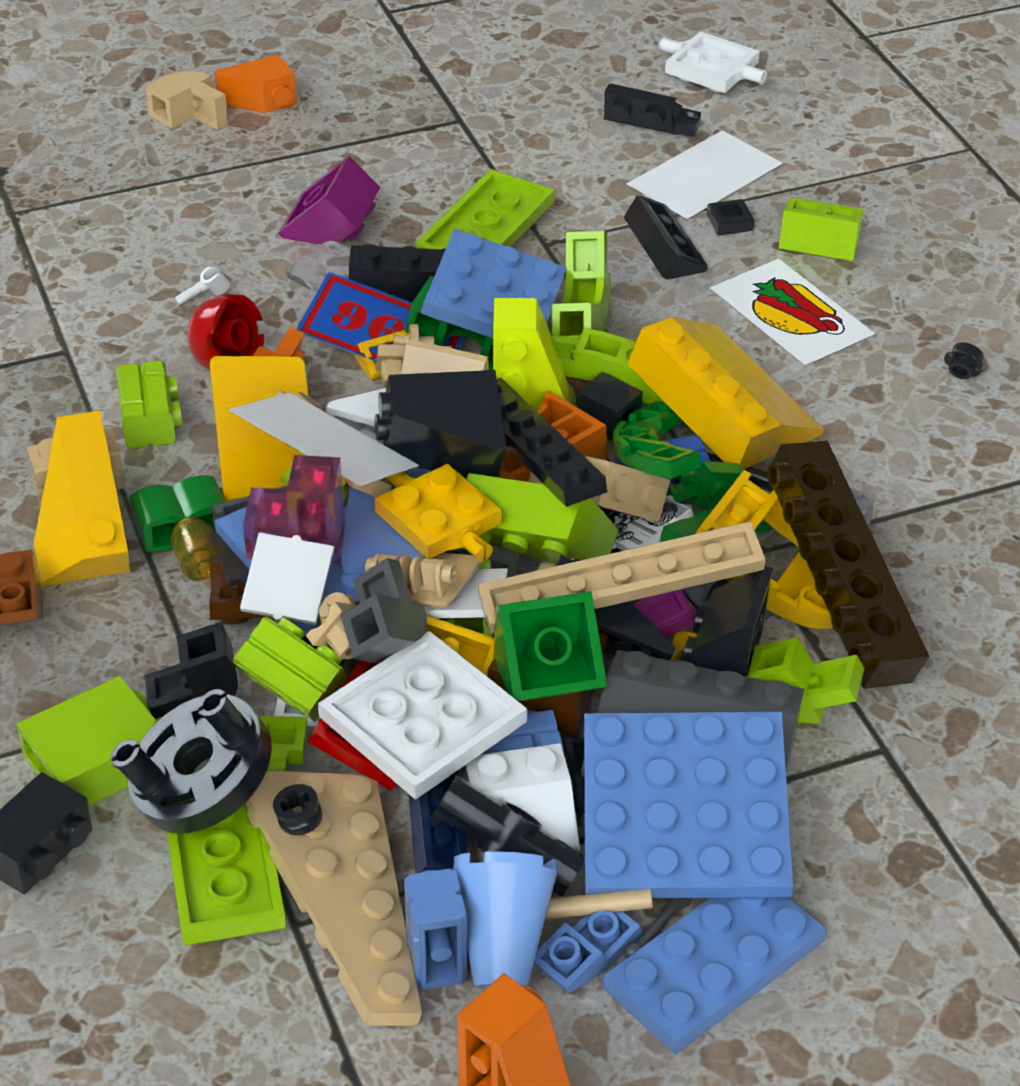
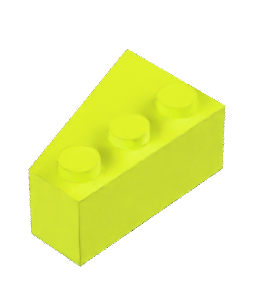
[493,298,576,411]

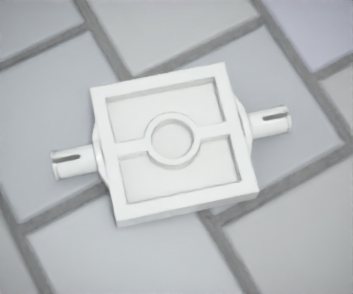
[659,31,767,93]

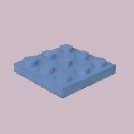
[421,229,567,338]

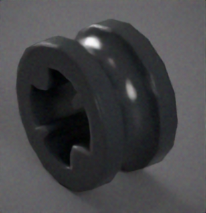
[273,784,323,835]

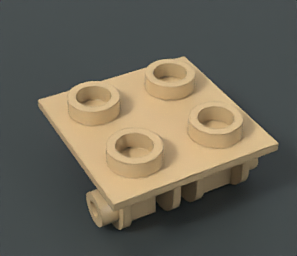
[365,553,482,608]

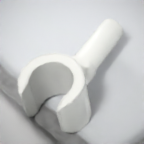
[175,267,230,305]

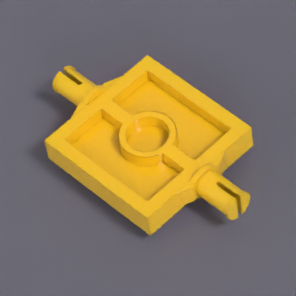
[374,464,502,562]

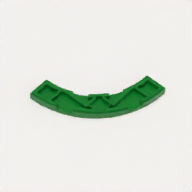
[613,401,701,479]

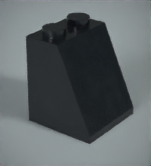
[374,370,507,479]

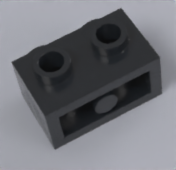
[0,772,93,895]

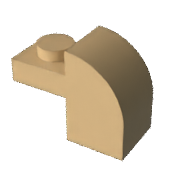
[146,71,228,130]

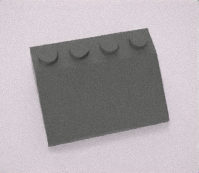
[581,650,804,777]

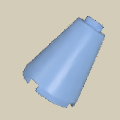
[453,852,557,989]

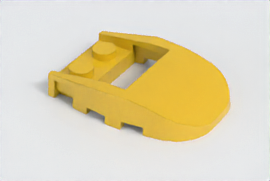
[696,470,833,629]

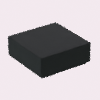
[707,199,754,236]

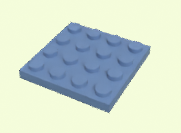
[584,712,793,898]

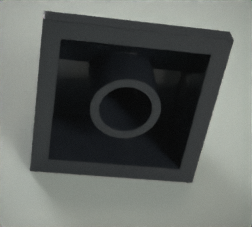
[682,566,773,677]

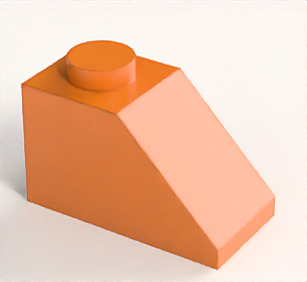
[214,54,297,113]

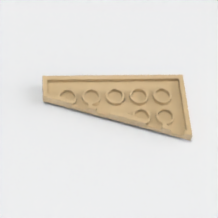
[234,769,422,1026]

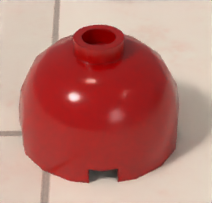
[187,295,264,371]

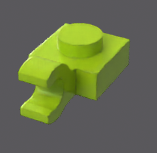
[259,716,308,771]

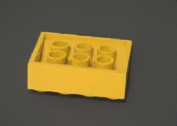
[627,317,825,470]

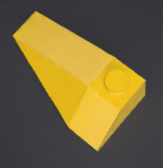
[34,410,130,587]

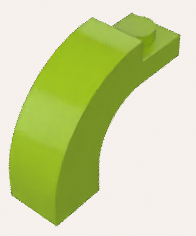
[552,231,611,340]

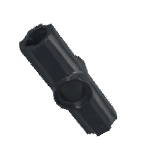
[433,775,585,896]

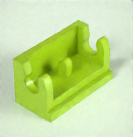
[779,197,865,261]

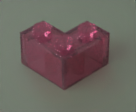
[243,455,344,563]

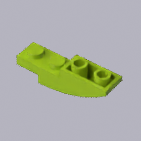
[551,328,664,404]

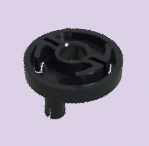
[111,689,272,833]

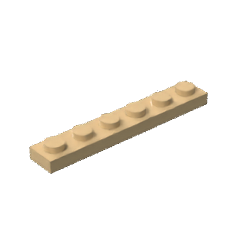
[478,521,766,634]

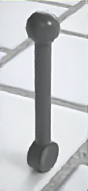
[624,898,691,958]

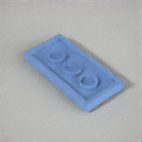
[603,897,826,1055]

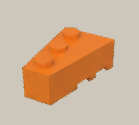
[499,391,607,482]
[457,973,571,1086]

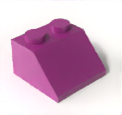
[278,156,381,247]

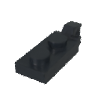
[604,84,701,136]

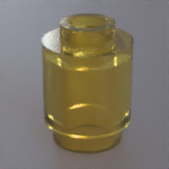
[171,517,225,581]

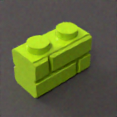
[116,360,182,449]
[233,616,348,723]

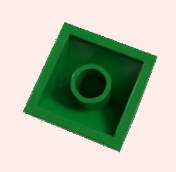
[493,591,607,701]

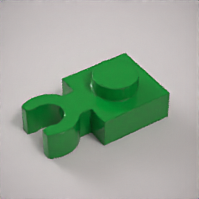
[667,461,743,507]

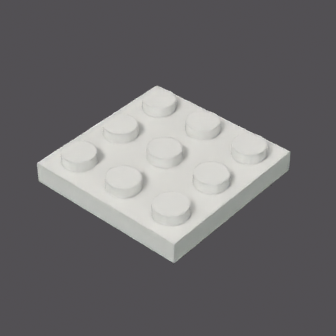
[318,631,527,800]

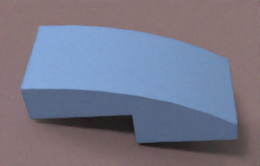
[533,910,643,994]

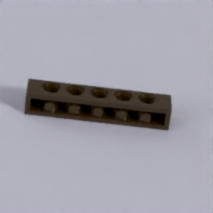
[766,441,929,689]

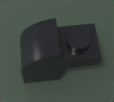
[144,622,238,719]

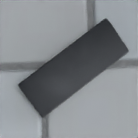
[624,195,708,279]

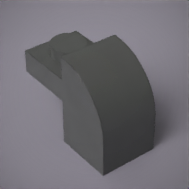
[341,558,427,663]

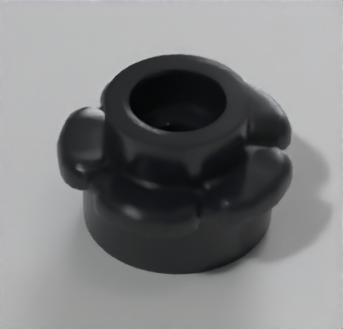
[944,342,984,379]

